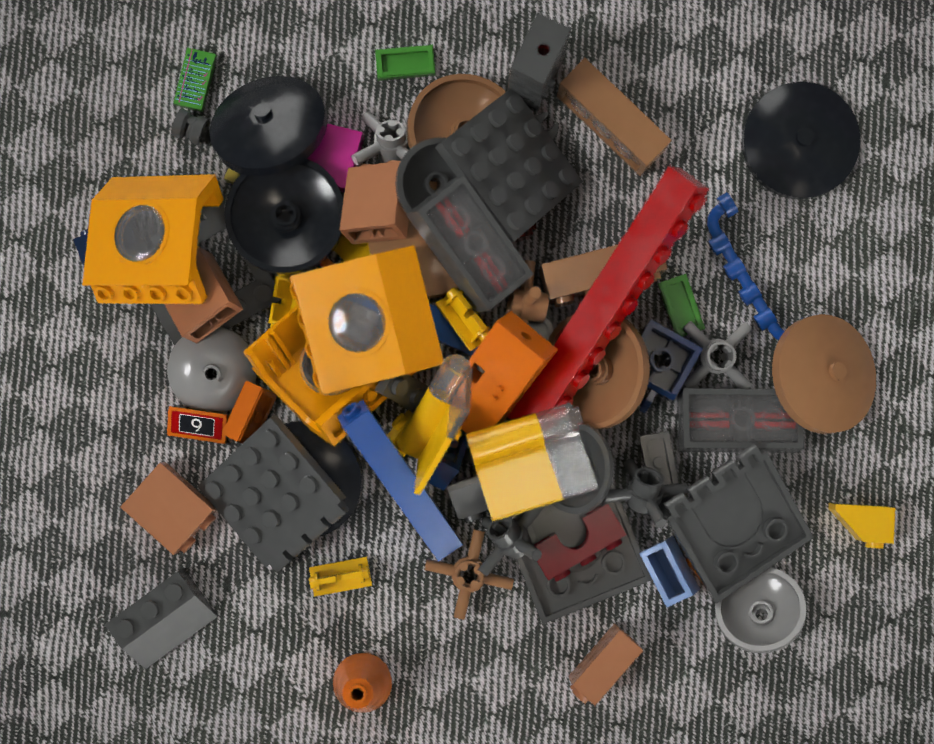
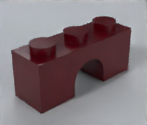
[533,502,626,582]

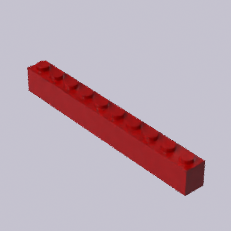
[508,166,710,438]

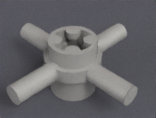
[351,111,409,165]
[682,321,753,389]

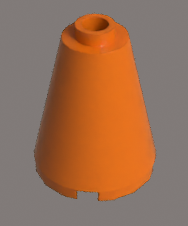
[333,653,392,713]

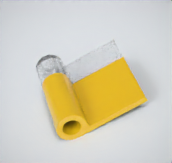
[397,354,472,495]
[465,403,599,522]

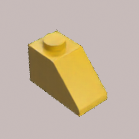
[828,503,895,549]

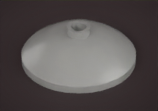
[167,327,257,413]
[715,567,807,653]

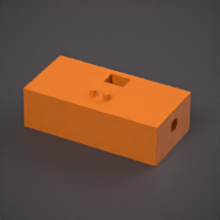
[449,311,558,434]

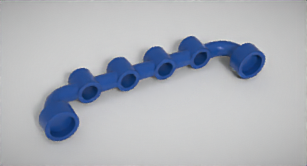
[707,192,803,341]

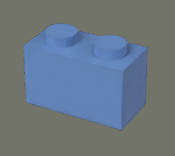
[639,536,700,607]

